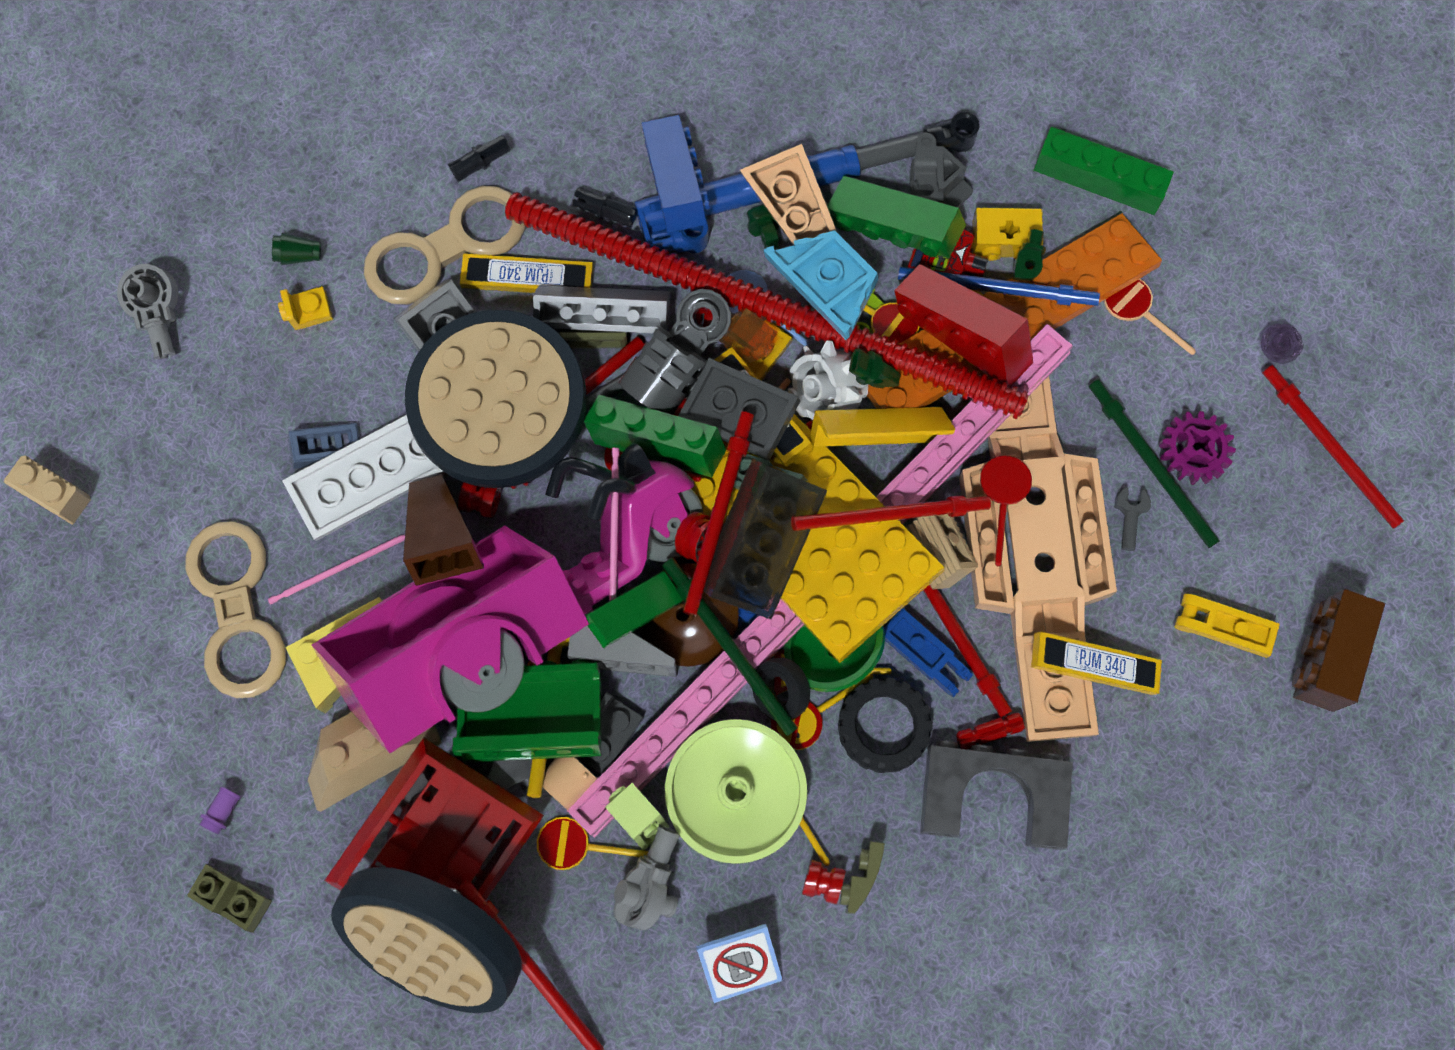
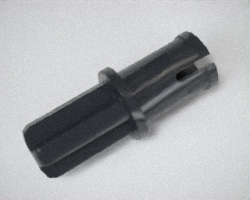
[447,135,511,182]
[572,187,637,226]

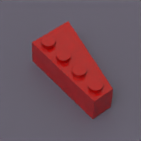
[894,264,1033,388]

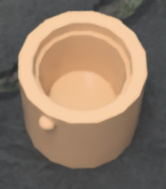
[543,757,597,810]

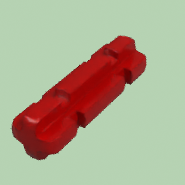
[956,712,1025,750]

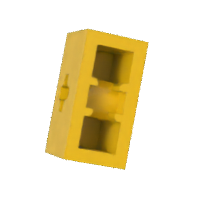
[972,208,1043,261]

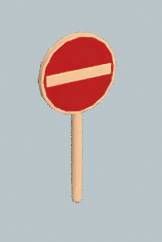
[1104,279,1196,355]

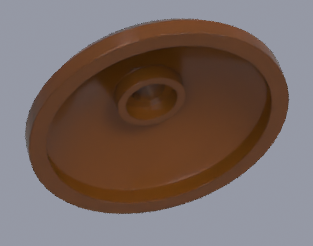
[638,563,739,667]

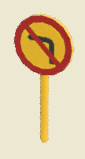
[771,674,874,750]

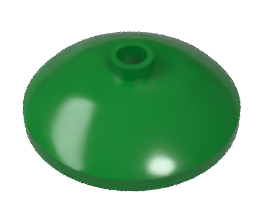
[784,625,885,692]

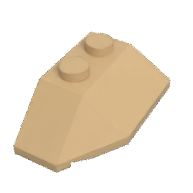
[308,712,442,812]

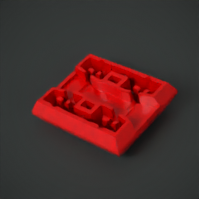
[324,737,544,900]

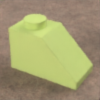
[605,783,670,851]

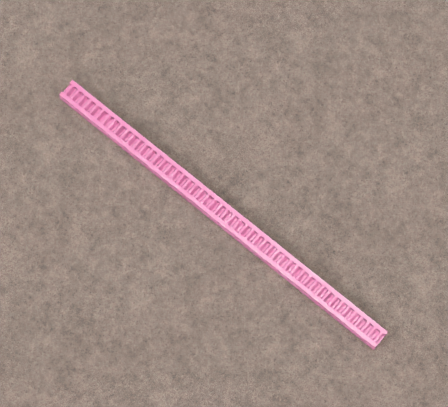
[566,324,1073,838]

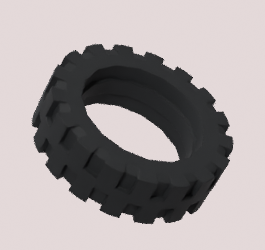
[838,678,933,773]

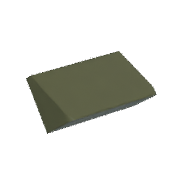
[559,329,628,349]

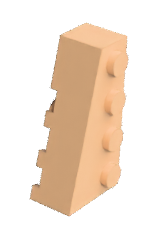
[740,144,837,245]

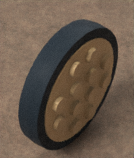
[405,310,587,488]
[331,867,522,1013]

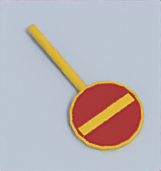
[863,303,920,344]
[537,817,649,870]

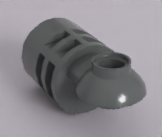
[618,289,731,415]

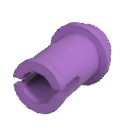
[199,787,241,834]

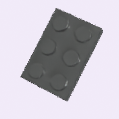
[678,358,801,460]

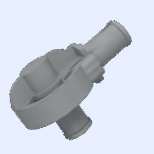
[117,264,178,359]
[613,826,680,930]

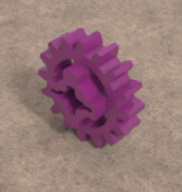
[1159,411,1236,485]

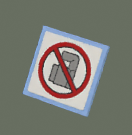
[696,924,783,1003]

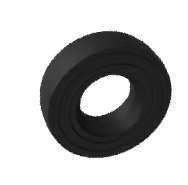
[752,658,810,721]

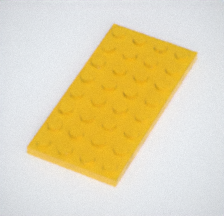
[683,380,944,663]

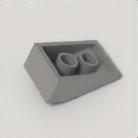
[393,279,475,351]
[568,610,677,677]

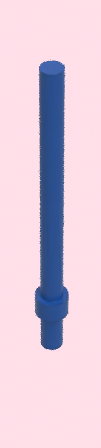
[898,267,1100,306]

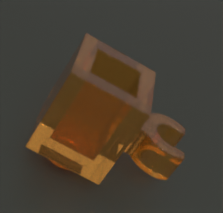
[719,308,778,363]

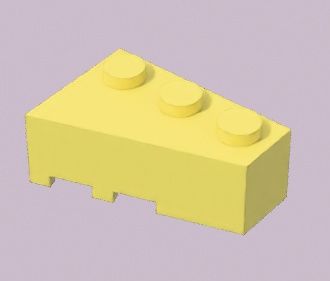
[285,597,383,714]

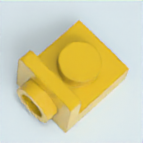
[278,286,333,331]

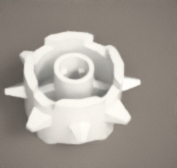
[788,340,868,420]

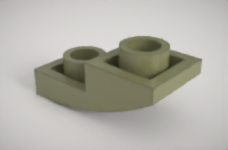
[840,842,885,914]
[187,864,272,933]

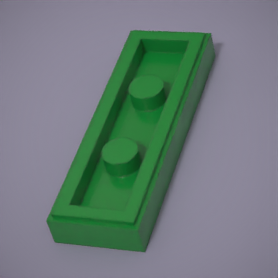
[586,571,683,649]

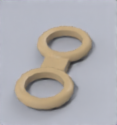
[364,186,525,305]
[185,521,286,698]

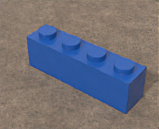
[641,115,710,233]

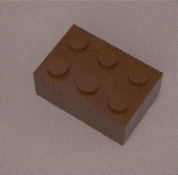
[1292,589,1385,712]

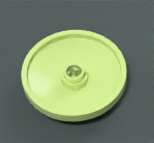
[665,719,807,864]

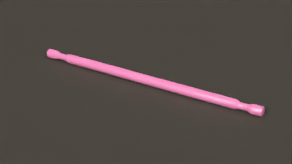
[609,448,619,601]
[268,534,405,605]

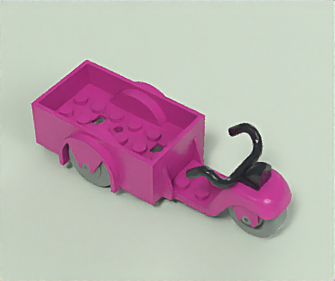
[311,443,703,754]

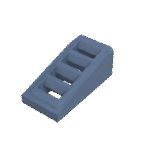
[288,423,360,469]

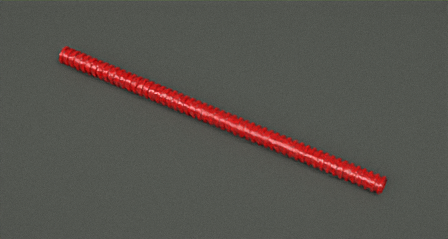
[505,192,1029,420]

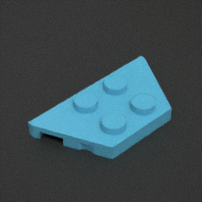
[763,230,878,340]

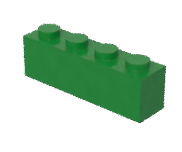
[1033,127,1174,215]
[827,176,966,258]
[583,395,726,478]

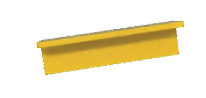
[809,407,955,447]

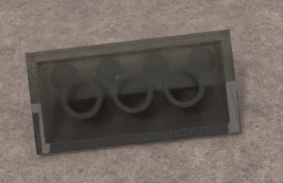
[704,458,827,619]

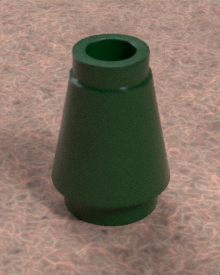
[272,233,321,265]

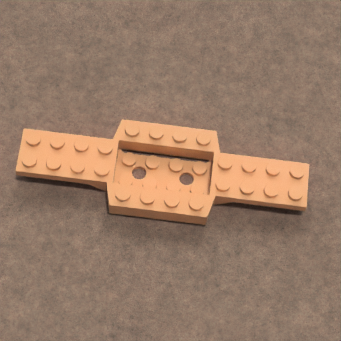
[959,372,1117,742]

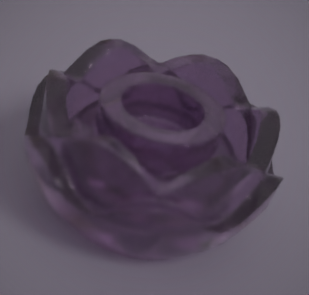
[1261,324,1304,364]

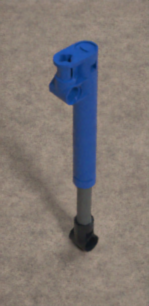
[634,112,980,254]

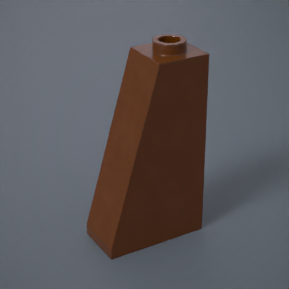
[403,474,484,586]

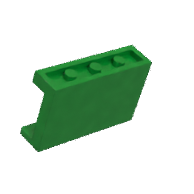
[453,659,601,762]

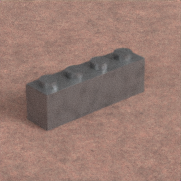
[533,285,670,333]

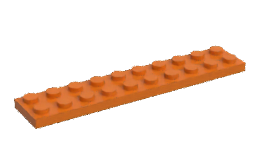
[867,213,1162,409]

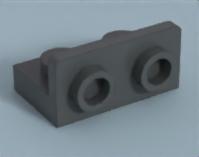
[575,692,644,775]

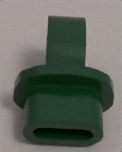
[747,205,780,250]
[1013,229,1046,280]
[849,348,901,389]

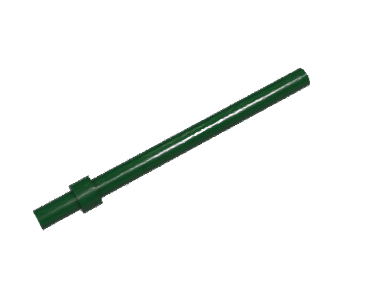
[1088,379,1220,549]
[662,557,798,736]

